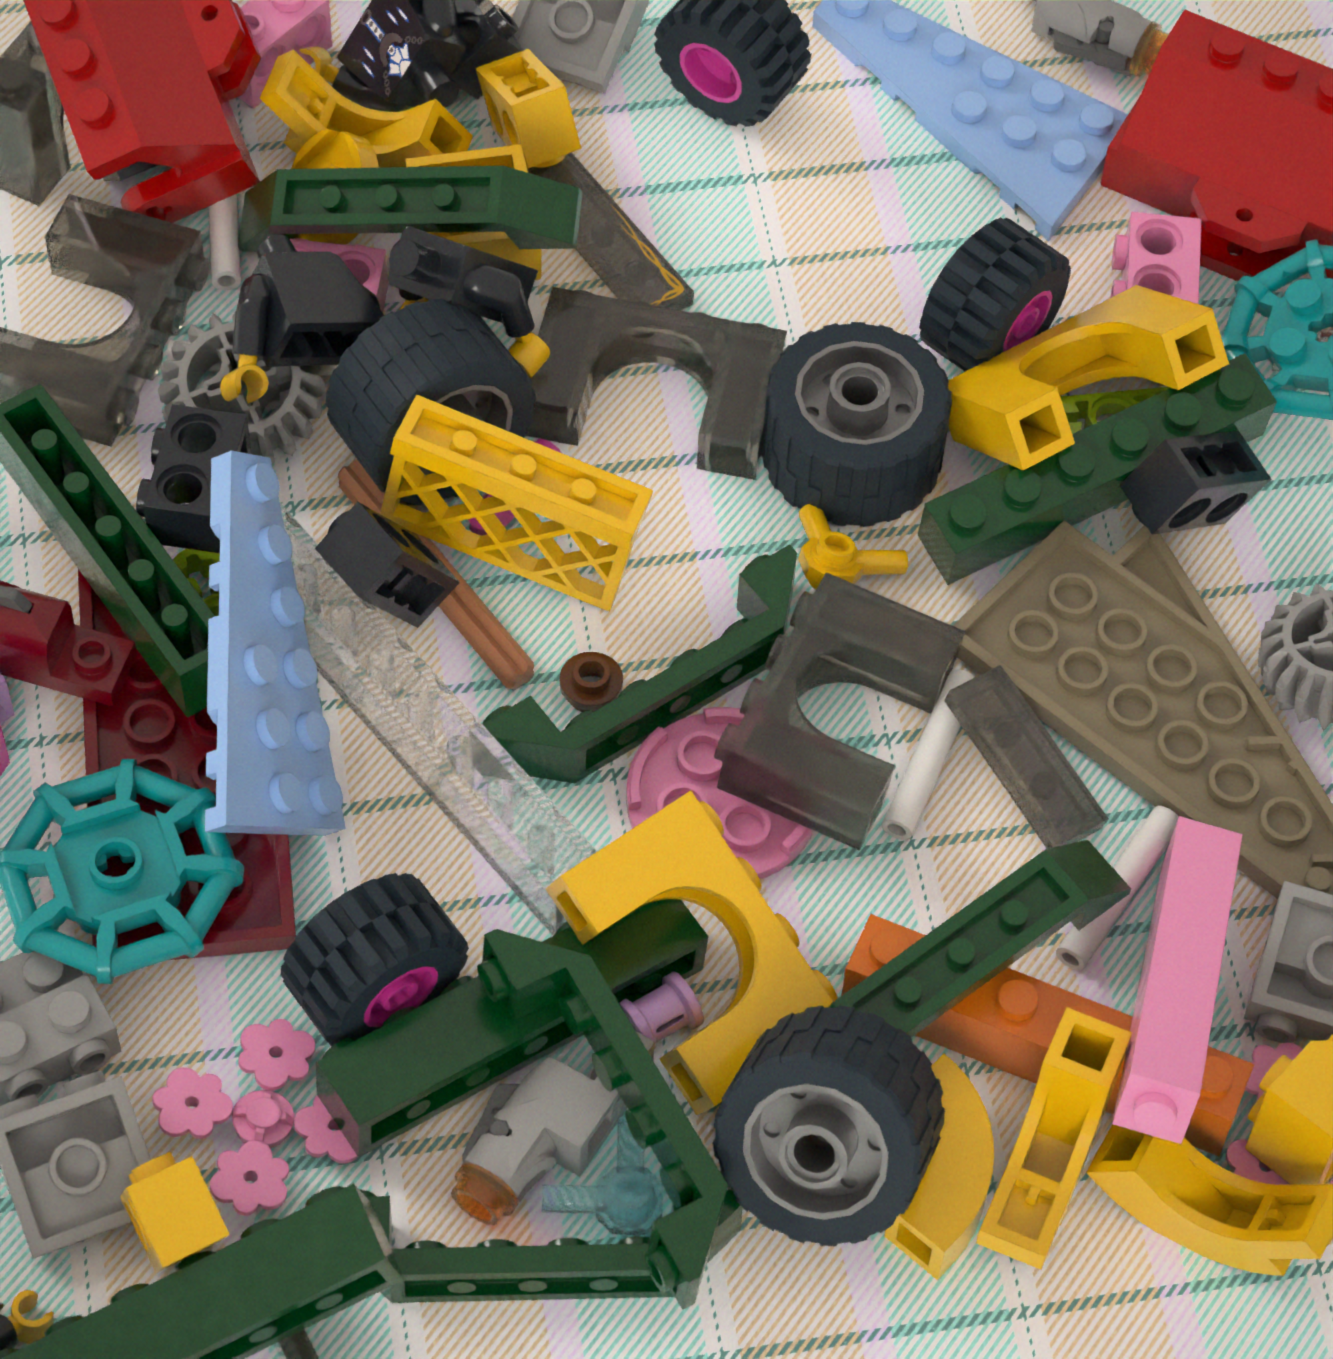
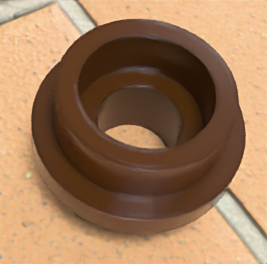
[560,652,623,712]

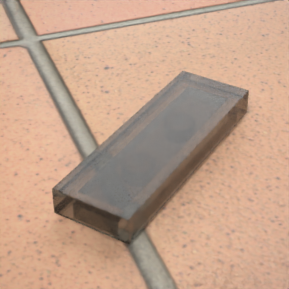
[944,665,1109,849]

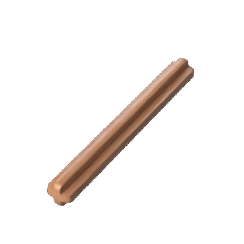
[338,460,534,690]

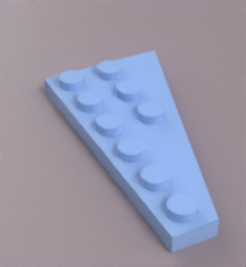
[812,0,1128,242]
[205,450,346,836]

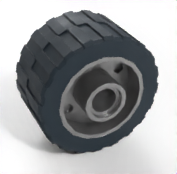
[325,299,536,505]
[762,322,952,527]
[713,1005,945,1246]

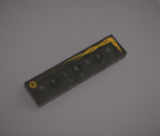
[527,152,694,330]

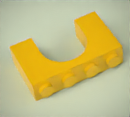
[948,285,1229,470]
[545,790,838,1115]

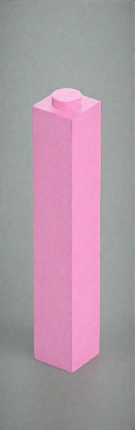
[1112,816,1243,1144]

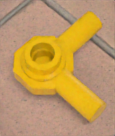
[798,504,908,594]

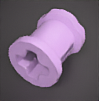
[619,971,704,1049]

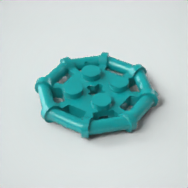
[1221,239,1333,420]
[0,758,244,984]

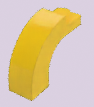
[259,49,473,168]
[976,1007,1132,1270]
[884,1053,994,1280]
[1086,1124,1333,1276]

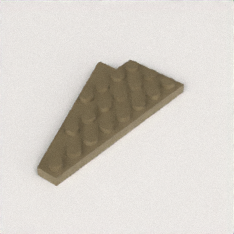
[943,520,1333,899]

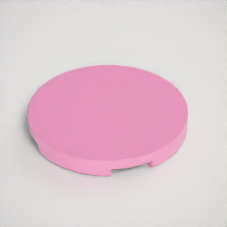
[626,707,821,879]

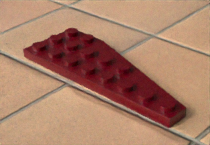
[78,517,296,961]

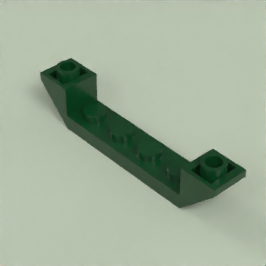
[238,166,583,252]
[477,544,797,783]
[828,840,1131,1037]
[477,929,728,1310]
[359,1189,743,1303]

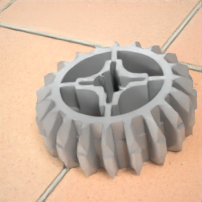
[158,311,325,465]
[1258,584,1333,731]

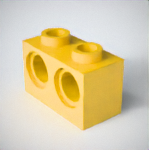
[476,49,582,169]
[120,1151,230,1273]

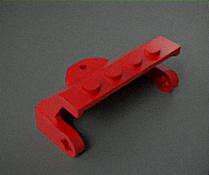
[23,0,261,231]
[1100,9,1333,282]

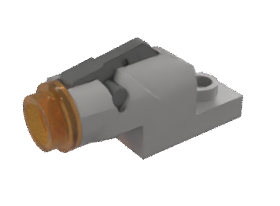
[1031,0,1168,77]
[451,1031,655,1225]

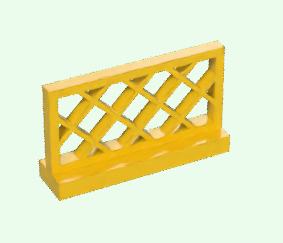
[380,395,654,612]

